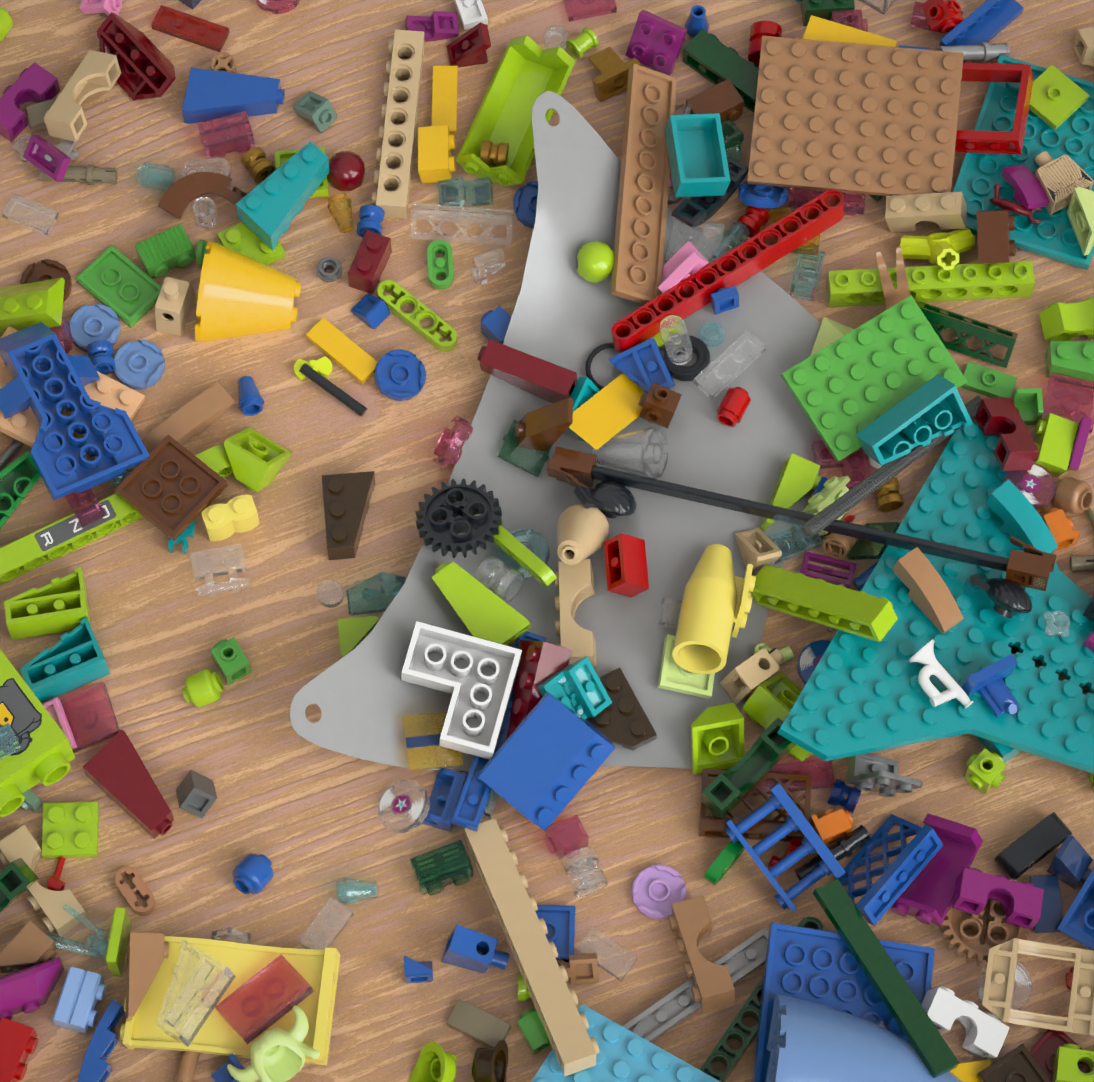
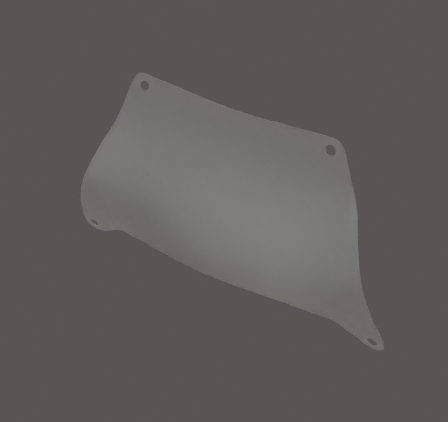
[290,91,829,771]

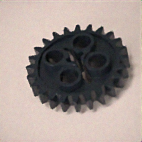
[416,479,502,558]

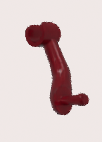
[989,184,1042,224]

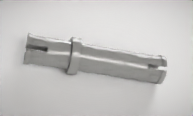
[936,42,1010,62]

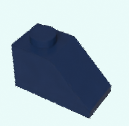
[1047,834,1093,889]

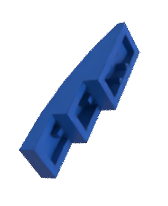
[77,999,125,1082]

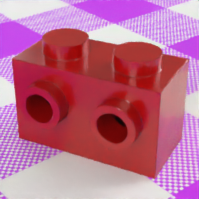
[603,533,649,598]

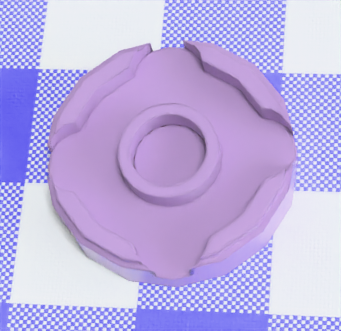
[631,864,687,920]

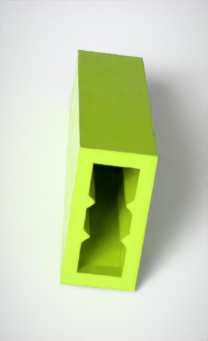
[432,561,533,646]

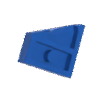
[609,338,675,392]

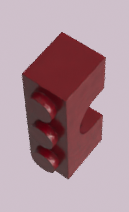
[975,398,1039,471]

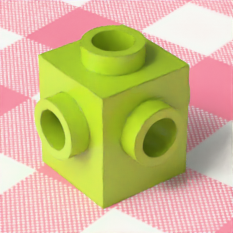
[964,748,1006,794]

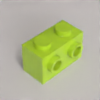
[1033,413,1079,477]

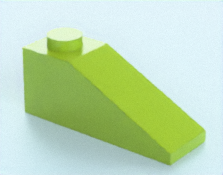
[760,453,821,531]

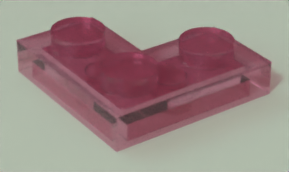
[812,440,871,490]

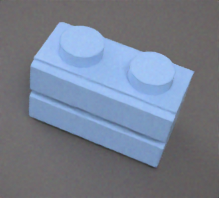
[52,967,107,1034]

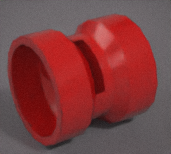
[735,205,770,238]

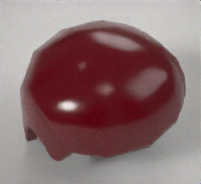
[327,151,365,191]

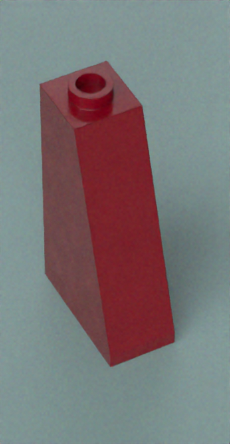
[477,339,577,403]
[83,729,174,839]

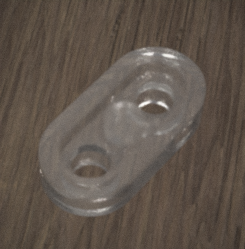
[180,157,231,178]
[659,315,693,365]

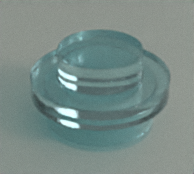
[699,322,725,347]

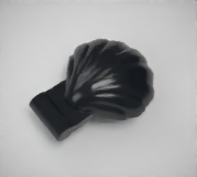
[574,481,637,519]
[969,573,1032,618]

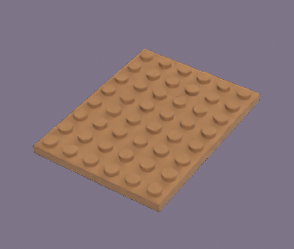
[747,36,964,196]

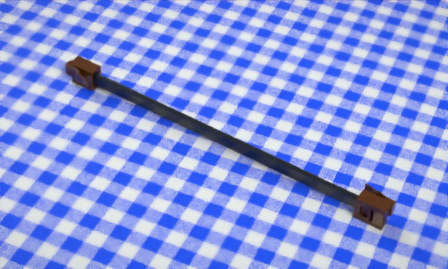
[547,446,1056,591]

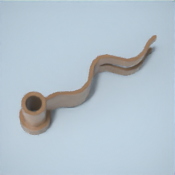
[875,246,910,309]

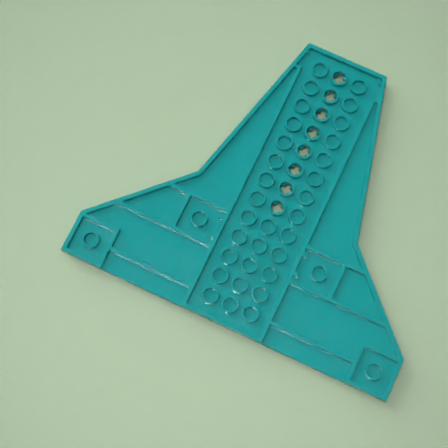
[777,423,1094,774]

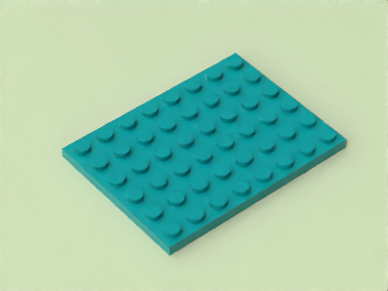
[953,54,1094,270]

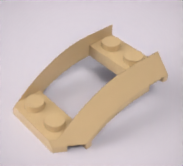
[982,938,1094,1036]

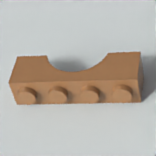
[668,895,735,1011]

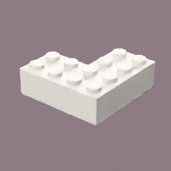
[401,621,522,760]

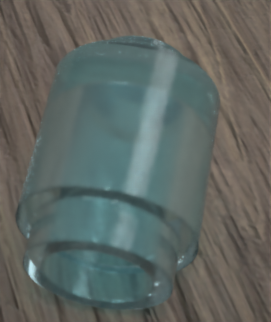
[136,162,175,190]

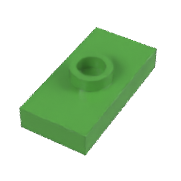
[961,361,1017,398]

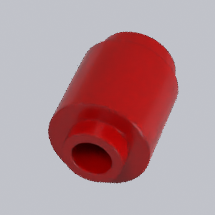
[716,387,751,427]

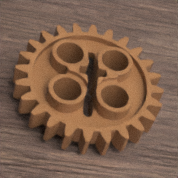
[939,899,1030,966]

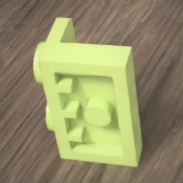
[802,476,850,536]

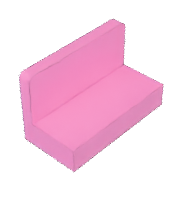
[658,241,709,293]

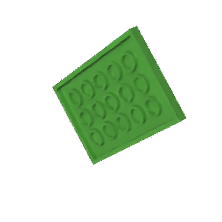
[781,295,968,463]

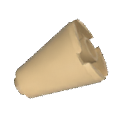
[557,504,609,565]

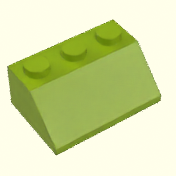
[0,278,65,336]
[742,672,814,761]

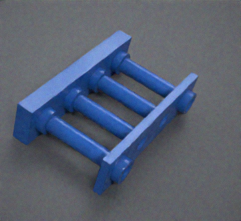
[725,782,846,912]

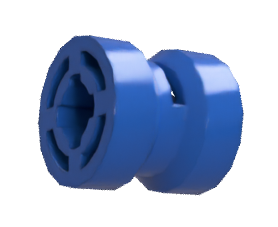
[356,205,385,238]
[87,340,116,375]

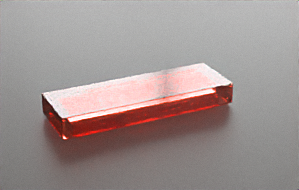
[151,5,230,52]

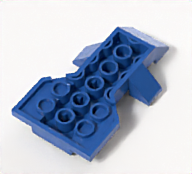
[0,322,150,500]

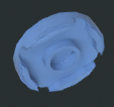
[69,304,121,353]
[113,340,165,389]

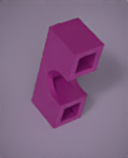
[0,62,60,142]
[952,867,1044,930]

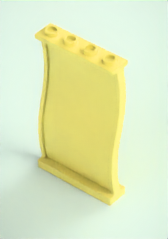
[120,936,340,1065]

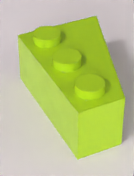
[4,566,91,640]

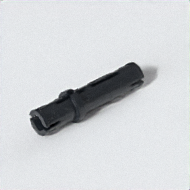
[795,825,871,880]

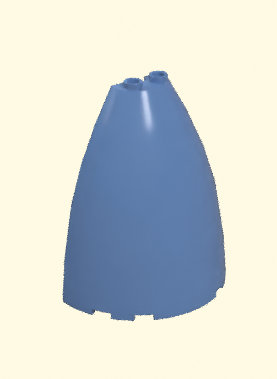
[766,993,963,1082]

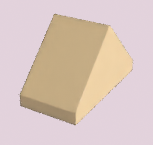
[735,528,782,571]

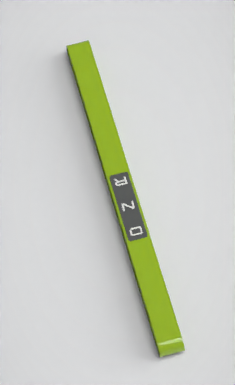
[0,445,233,586]

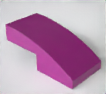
[405,11,459,42]
[1001,164,1049,209]

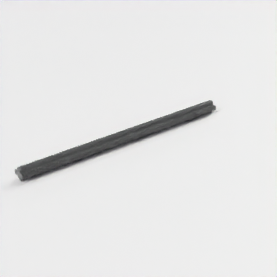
[803,396,982,537]

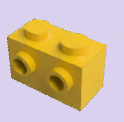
[418,125,456,184]

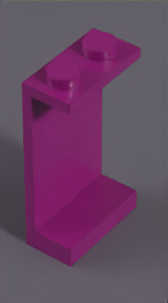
[891,813,983,926]

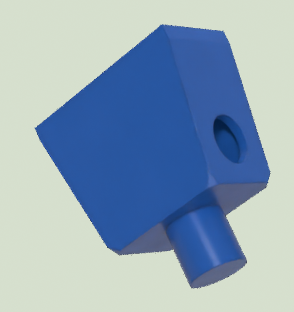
[441,925,510,973]

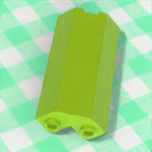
[456,35,576,186]

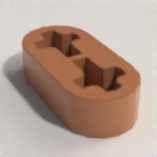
[115,867,156,916]

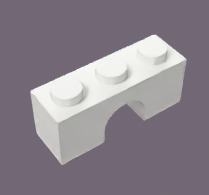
[921,986,1010,1060]

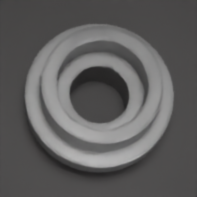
[317,257,342,282]

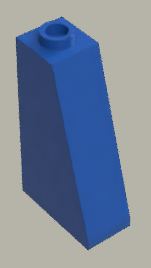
[182,68,285,124]

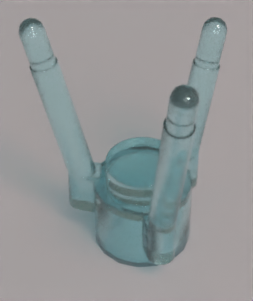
[712,222,750,258]
[46,905,109,960]

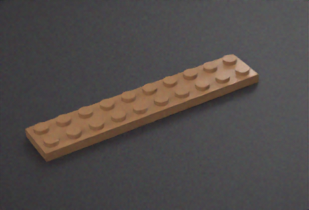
[610,64,677,305]

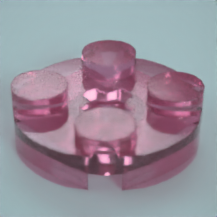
[433,416,473,467]

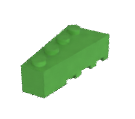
[1045,341,1094,386]

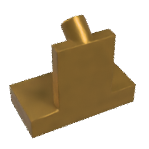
[588,47,641,102]

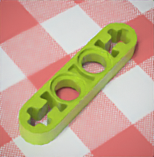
[377,280,457,352]
[493,525,557,588]

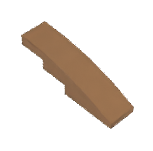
[142,382,236,454]

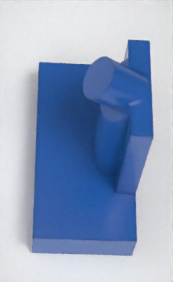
[961,654,1019,718]

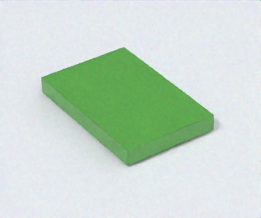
[75,245,162,328]

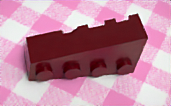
[507,640,572,739]

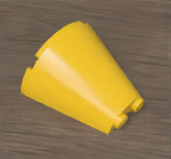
[195,241,302,343]

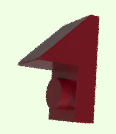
[447,22,491,68]

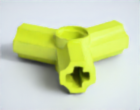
[899,228,975,270]

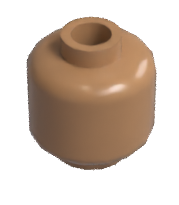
[1053,477,1093,514]

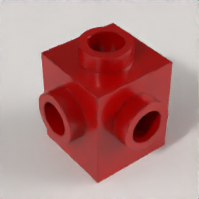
[921,0,964,34]

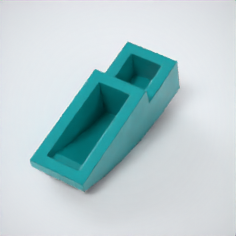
[986,479,1058,554]

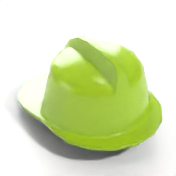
[409,1042,457,1082]

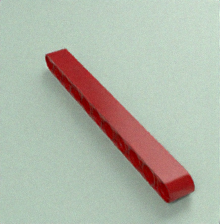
[611,190,844,353]

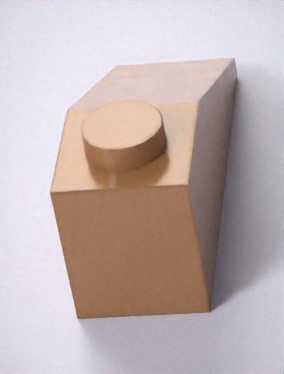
[125,932,169,1022]

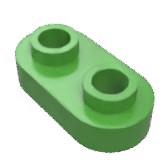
[427,240,454,290]

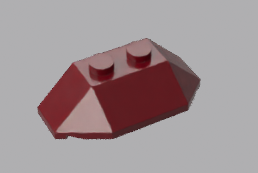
[97,12,176,101]

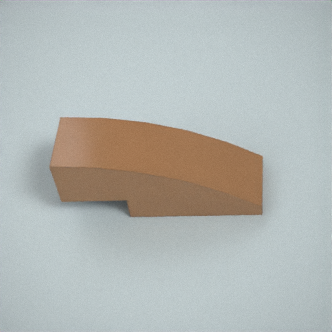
[892,547,964,634]

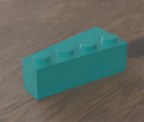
[236,141,330,251]
[856,374,973,466]

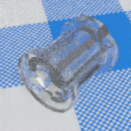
[193,197,218,229]

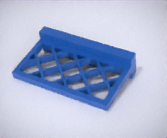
[834,814,943,926]

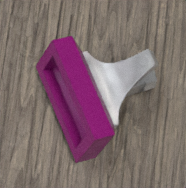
[23,134,80,181]

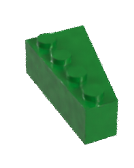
[0,451,41,530]

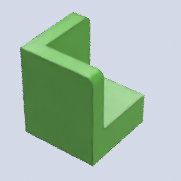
[1012,388,1044,425]

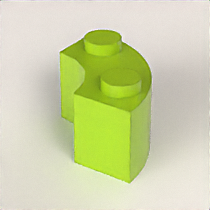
[1039,297,1094,342]

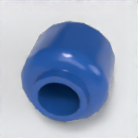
[233,853,274,895]

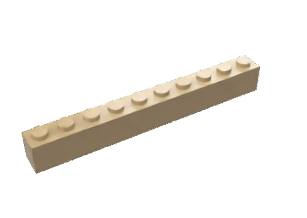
[464,818,600,1077]

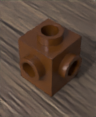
[638,383,682,429]

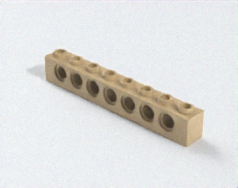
[372,30,425,219]

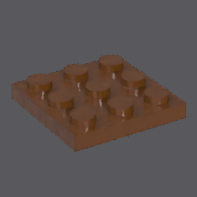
[115,435,228,541]

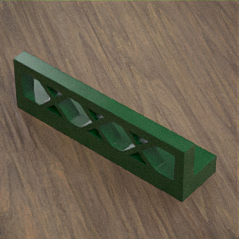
[919,302,1018,368]

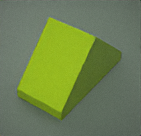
[338,616,380,658]

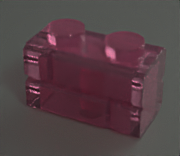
[197,111,255,159]

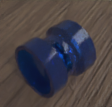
[827,778,862,814]

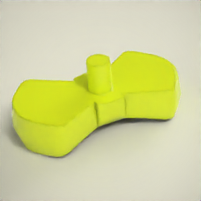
[293,356,333,380]

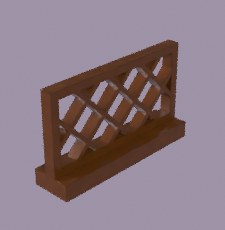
[699,768,811,843]

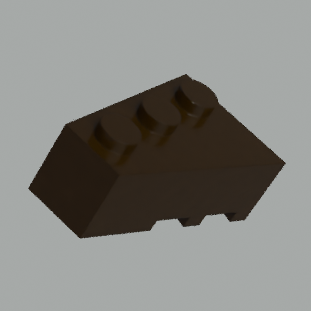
[322,471,376,560]

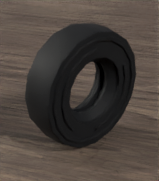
[664,336,710,381]

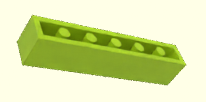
[749,564,898,642]

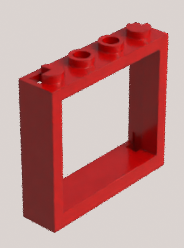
[955,62,1034,155]

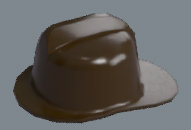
[472,1040,508,1082]

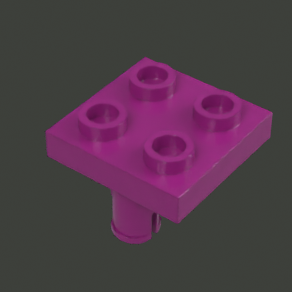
[625,9,687,75]

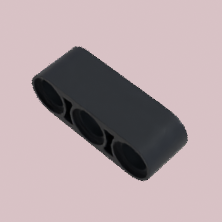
[994,812,1072,881]

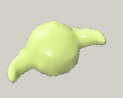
[227,1005,320,1082]

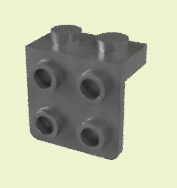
[847,753,922,797]

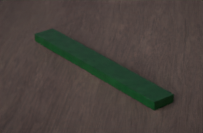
[813,879,959,1078]

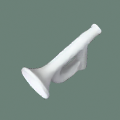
[908,639,973,709]

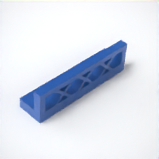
[939,0,1024,63]

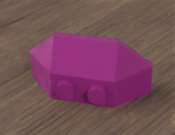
[0,957,64,1021]

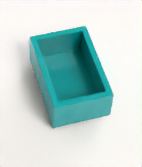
[664,113,730,197]

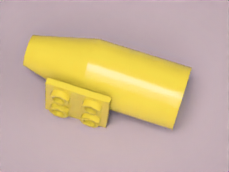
[672,544,756,674]

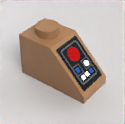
[0,921,58,974]

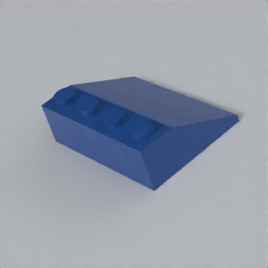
[477,691,616,831]

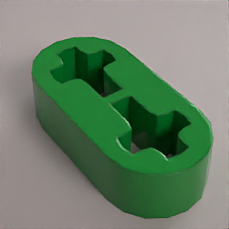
[704,840,745,886]

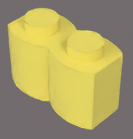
[201,495,260,541]

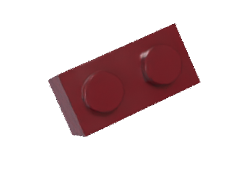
[348,230,392,295]

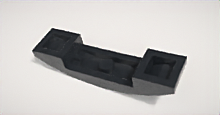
[671,157,749,228]

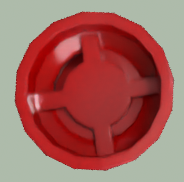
[748,20,782,66]

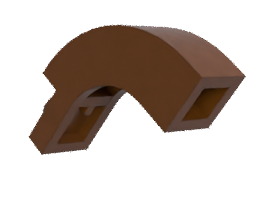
[157,172,247,219]

